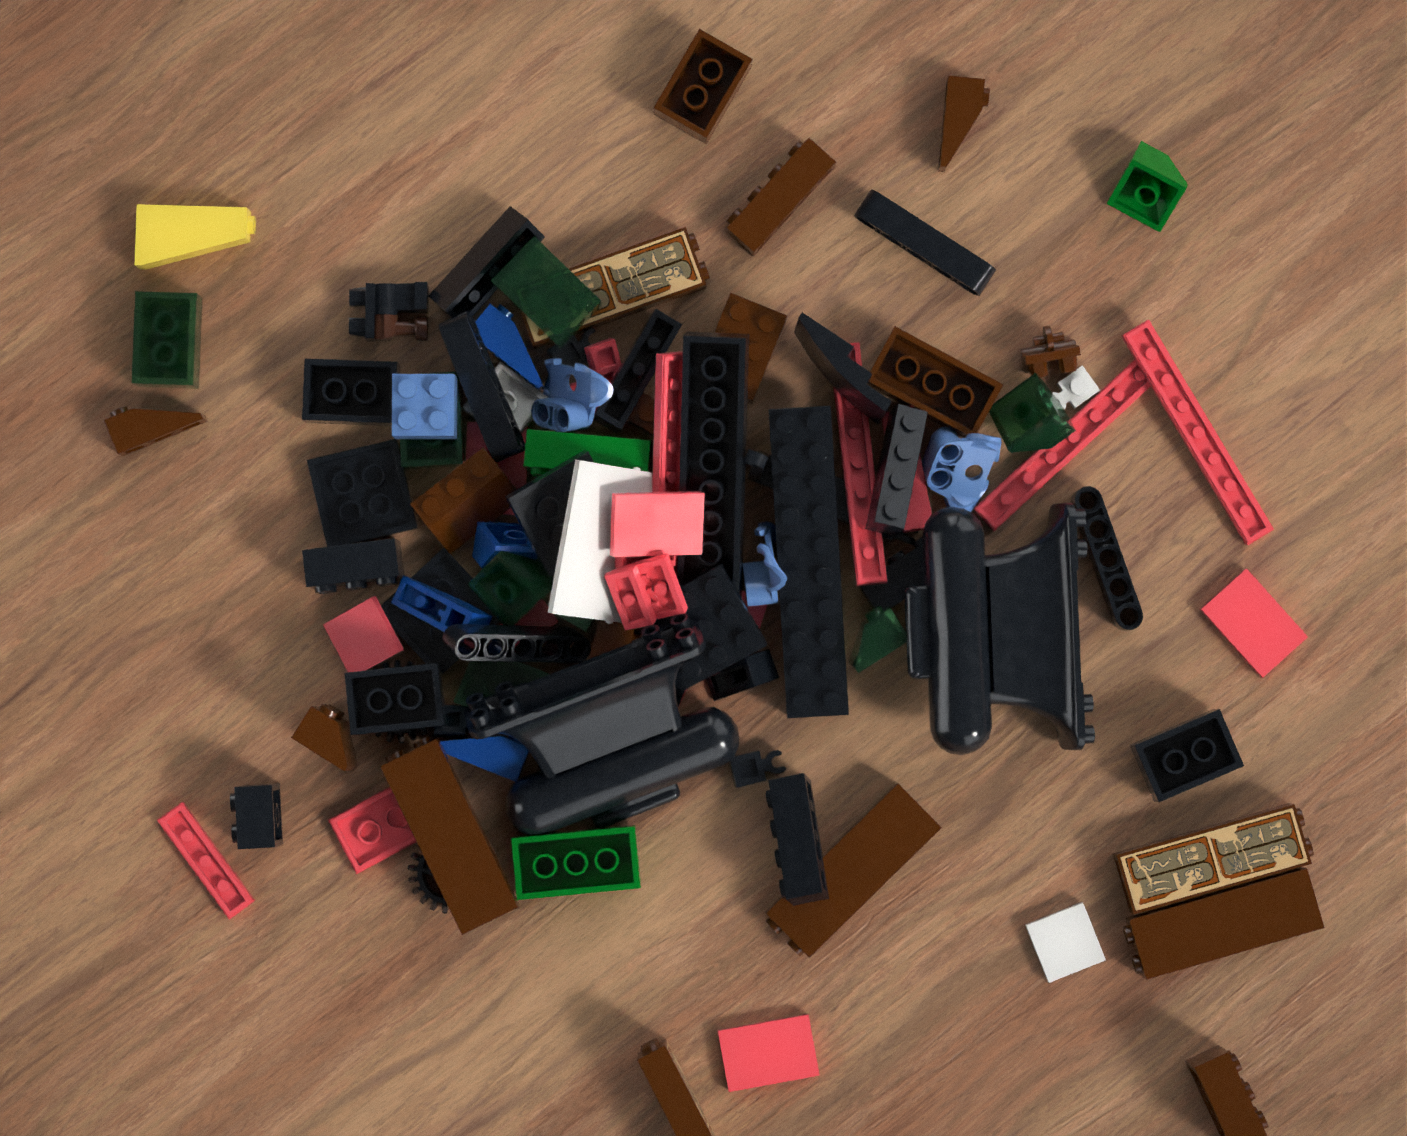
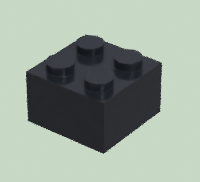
[230,783,283,849]

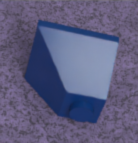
[472,522,538,572]

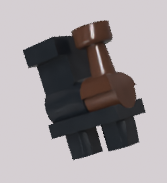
[349,282,429,342]

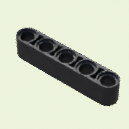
[854,189,996,296]
[439,311,525,463]
[1071,486,1143,631]
[442,624,591,663]

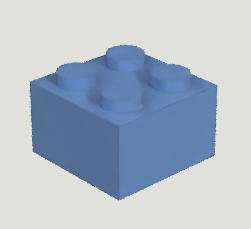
[392,374,457,439]

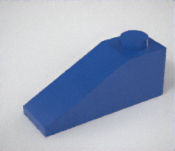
[475,303,544,392]
[391,575,492,642]
[441,736,530,782]

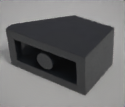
[706,649,779,701]

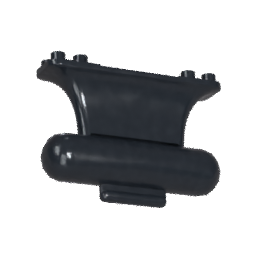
[904,502,1095,755]
[464,614,739,836]

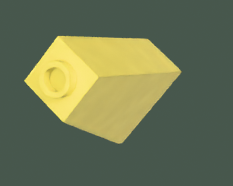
[134,204,256,270]

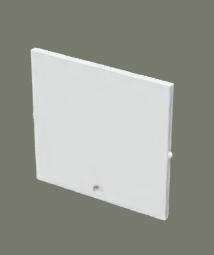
[547,459,653,624]

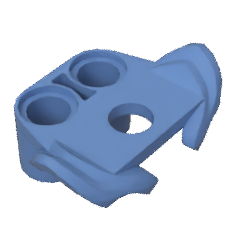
[531,358,614,432]
[922,427,1002,512]
[743,521,787,607]

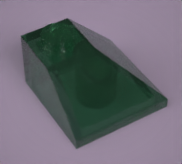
[989,373,1076,453]
[468,551,554,625]
[849,605,906,673]

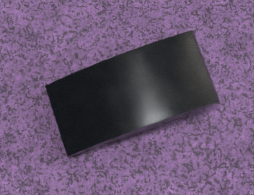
[794,312,892,425]

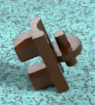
[1020,326,1081,379]

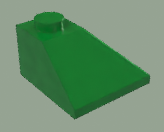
[1107,141,1188,232]

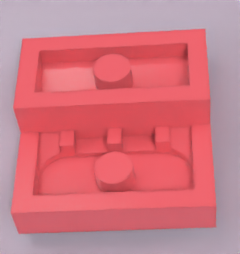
[604,553,688,631]

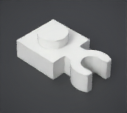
[1043,365,1100,417]

